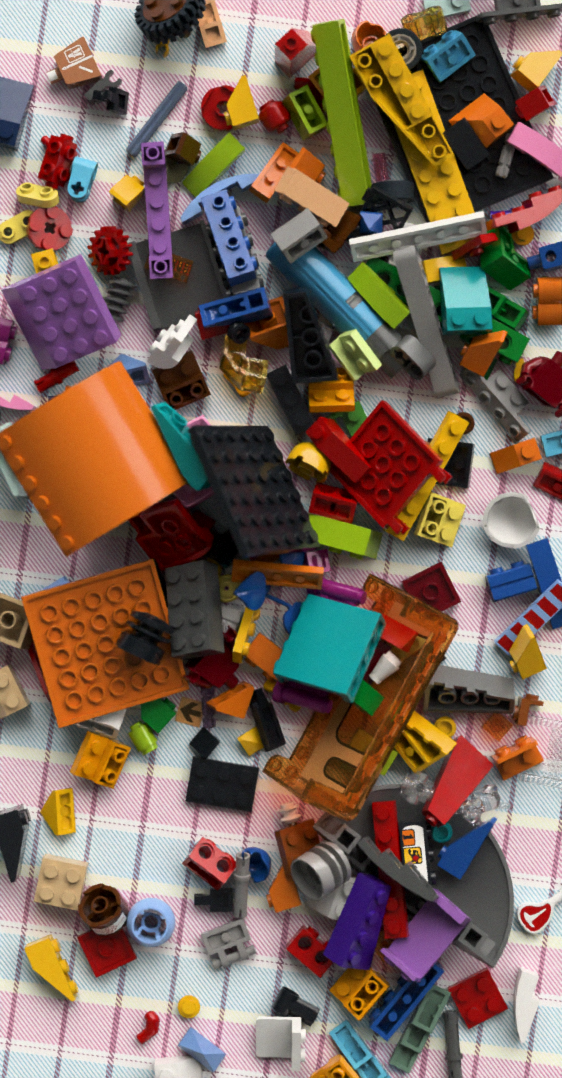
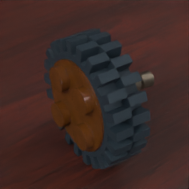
[134,0,206,44]

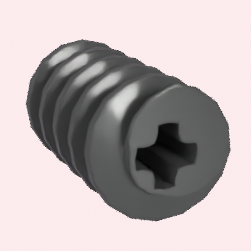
[103,275,137,323]

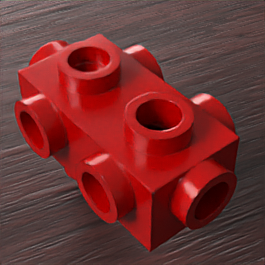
[37,133,78,190]

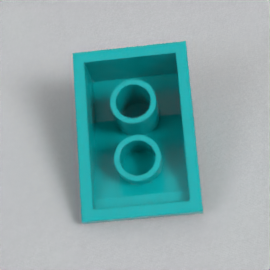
[439,266,492,335]

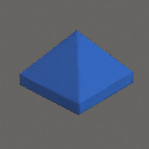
[360,211,383,234]

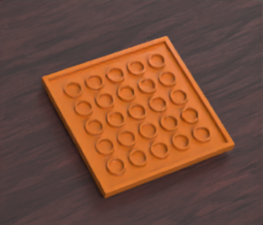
[21,559,190,728]

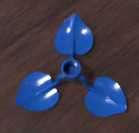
[234,552,305,636]

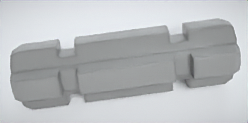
[495,133,515,178]

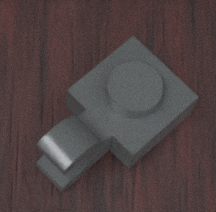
[84,70,122,106]

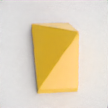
[40,788,76,836]

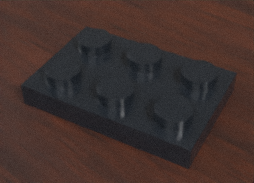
[186,756,259,812]

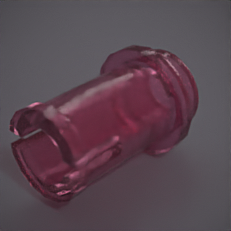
[371,153,390,182]

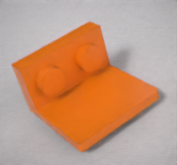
[491,735,544,781]

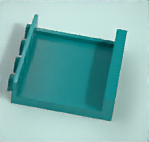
[273,594,387,703]

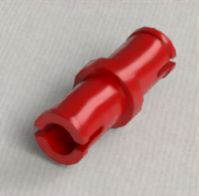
[34,361,80,393]

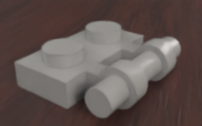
[201,918,257,969]

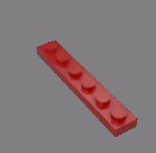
[372,800,409,939]

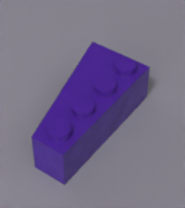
[323,872,391,970]

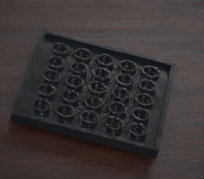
[187,425,321,557]

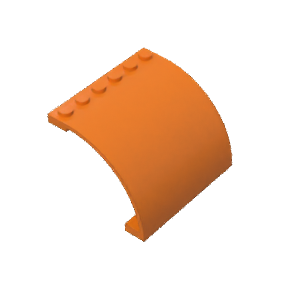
[0,361,187,557]

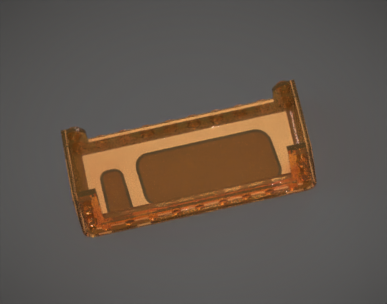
[262,573,458,821]

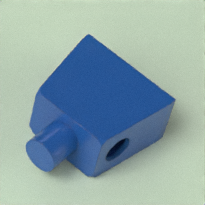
[527,241,562,272]

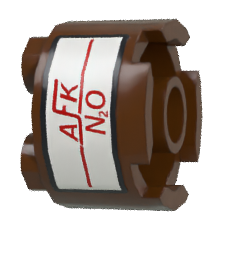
[78,883,129,937]

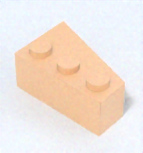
[274,167,350,228]

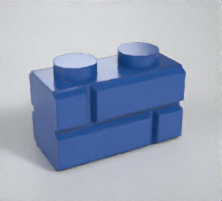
[485,560,537,602]

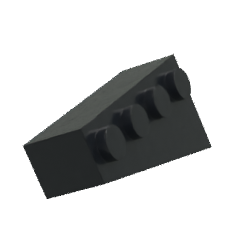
[283,287,338,384]

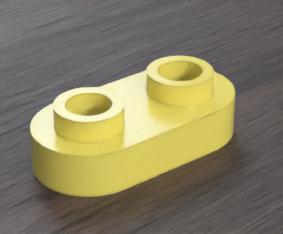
[16,182,59,208]
[0,210,33,245]

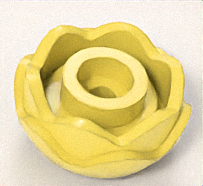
[219,574,240,603]

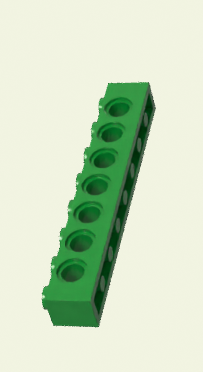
[366,257,530,365]

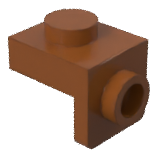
[512,693,544,726]

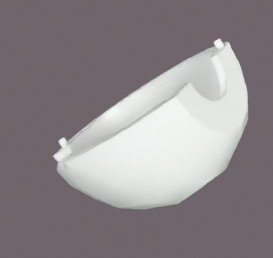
[482,492,540,549]

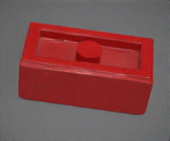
[533,462,562,500]
[381,614,419,653]

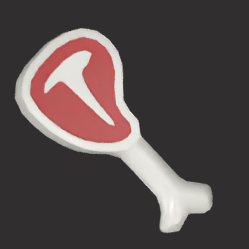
[516,890,562,934]

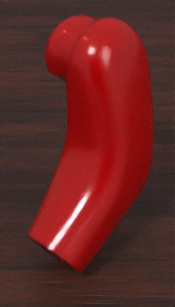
[294,77,324,108]

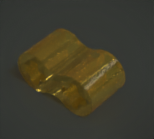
[401,6,448,41]

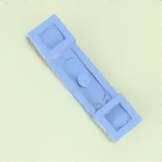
[181,174,259,225]

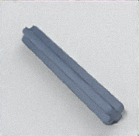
[126,81,188,157]

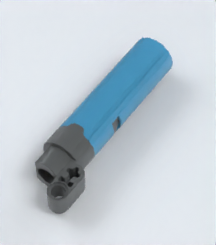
[266,243,436,380]

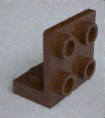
[317,210,361,254]

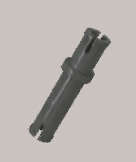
[443,1010,463,1078]

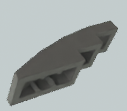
[357,836,439,902]

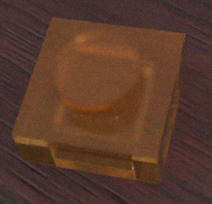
[481,713,513,742]

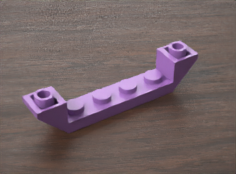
[141,141,173,280]

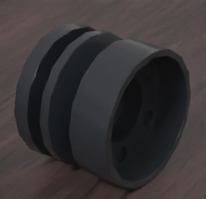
[115,609,175,665]

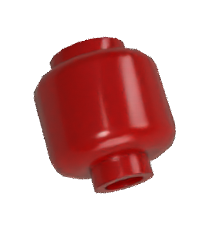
[258,99,291,134]

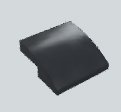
[427,438,475,488]

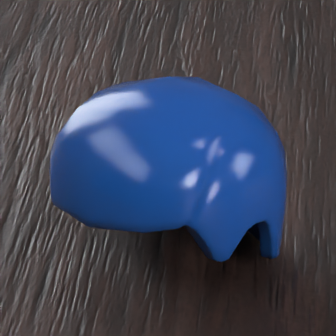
[242,847,271,883]

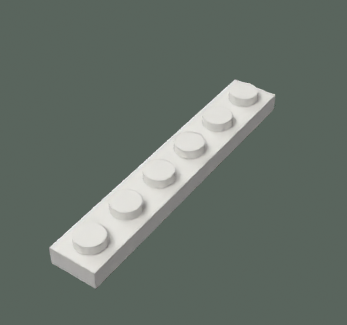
[349,211,487,262]

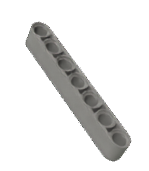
[393,245,460,399]

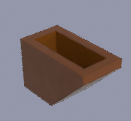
[165,132,201,166]

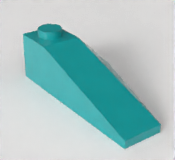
[151,402,211,491]

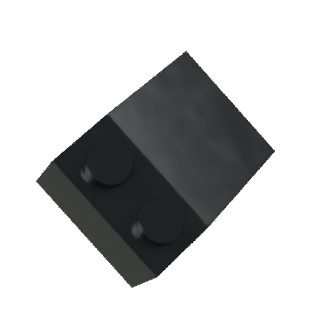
[0,804,31,883]

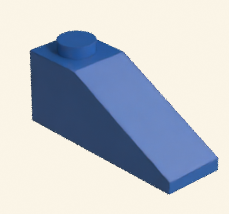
[199,287,273,328]
[437,817,497,880]

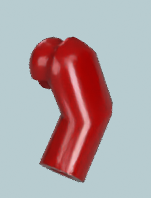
[136,1011,160,1044]

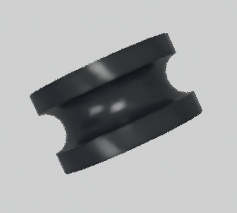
[227,321,250,344]

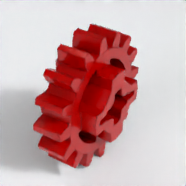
[87,226,133,275]

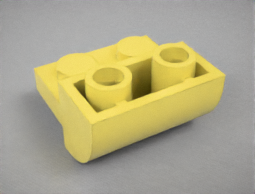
[414,492,466,547]

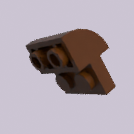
[151,350,211,410]

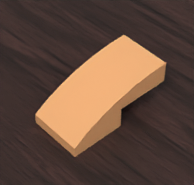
[197,0,227,48]

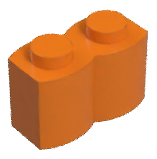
[532,277,562,326]

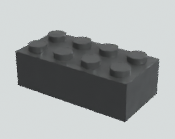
[165,560,225,660]

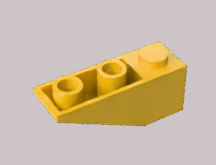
[24,934,79,1002]

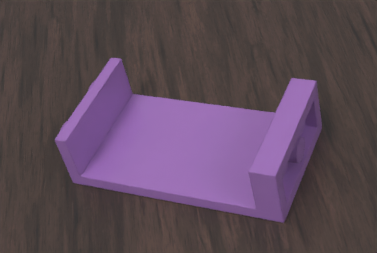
[381,888,471,982]

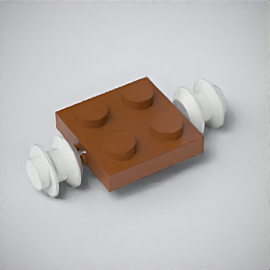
[274,801,320,875]

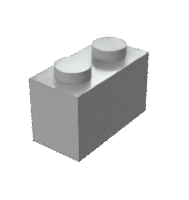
[270,208,328,264]

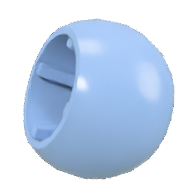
[126,898,176,947]

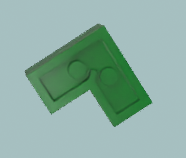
[480,227,531,290]

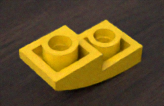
[422,255,467,283]

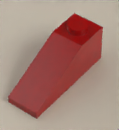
[306,416,372,483]

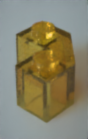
[219,335,268,394]

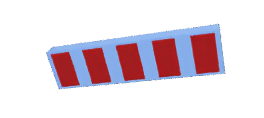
[494,579,562,657]

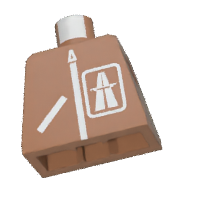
[46,36,103,89]

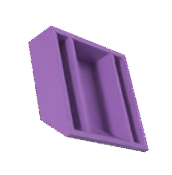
[1,254,121,370]

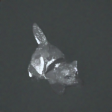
[455,783,513,827]

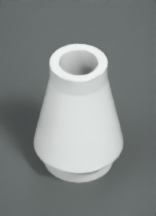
[369,651,402,684]

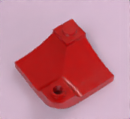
[128,498,214,571]

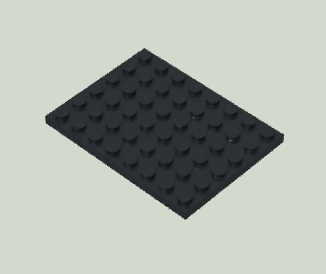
[373,15,554,223]

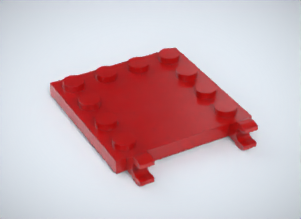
[330,400,452,535]

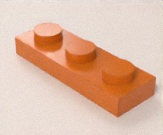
[248,142,298,204]

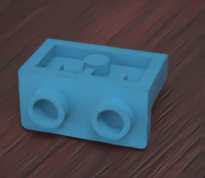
[421,30,476,82]

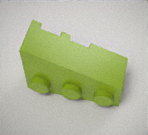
[308,513,383,560]

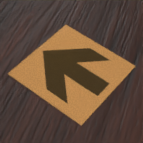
[175,696,206,727]

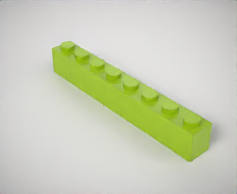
[311,18,372,207]

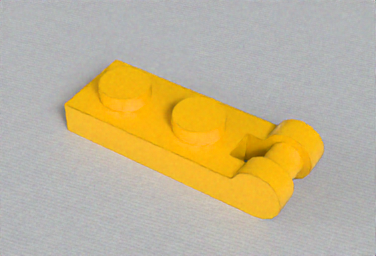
[232,607,260,663]

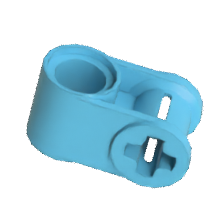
[67,157,98,203]

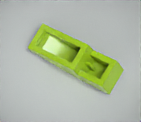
[182,132,245,198]
[347,262,410,329]

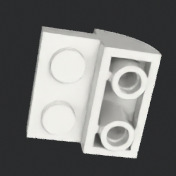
[146,315,197,369]

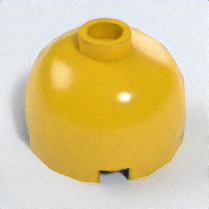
[285,442,332,483]

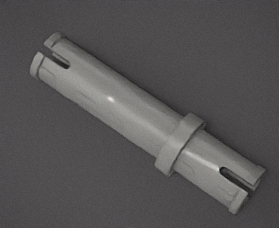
[233,852,251,918]

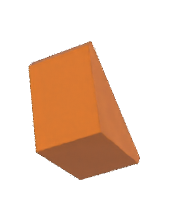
[206,681,254,719]

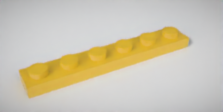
[382,411,469,542]

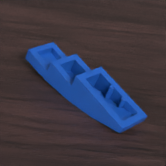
[526,538,562,629]

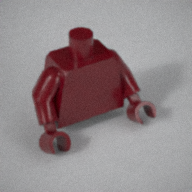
[515,351,562,418]
[182,626,239,689]

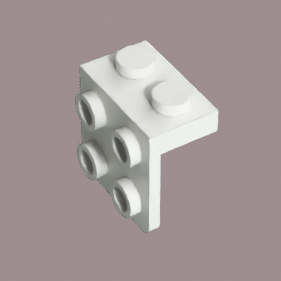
[256,1017,306,1071]

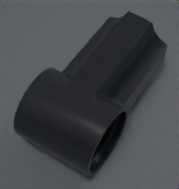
[272,986,320,1027]

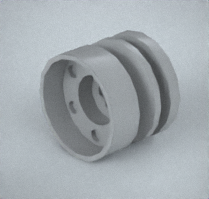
[290,840,351,901]

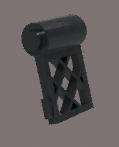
[345,185,414,261]

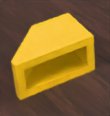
[510,50,562,92]
[224,75,259,131]
[109,175,145,213]
[509,624,547,680]

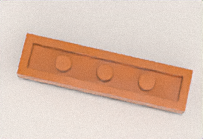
[231,559,324,590]

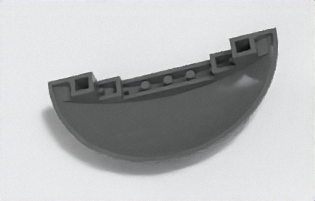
[312,784,514,968]

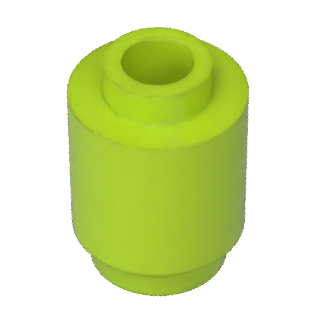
[128,720,158,755]

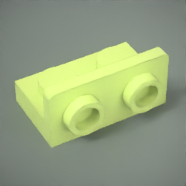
[328,329,382,381]

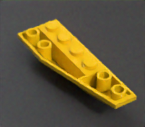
[349,33,455,167]

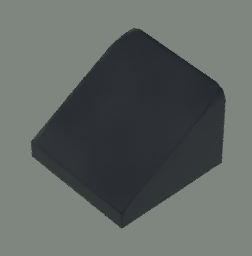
[189,726,221,759]

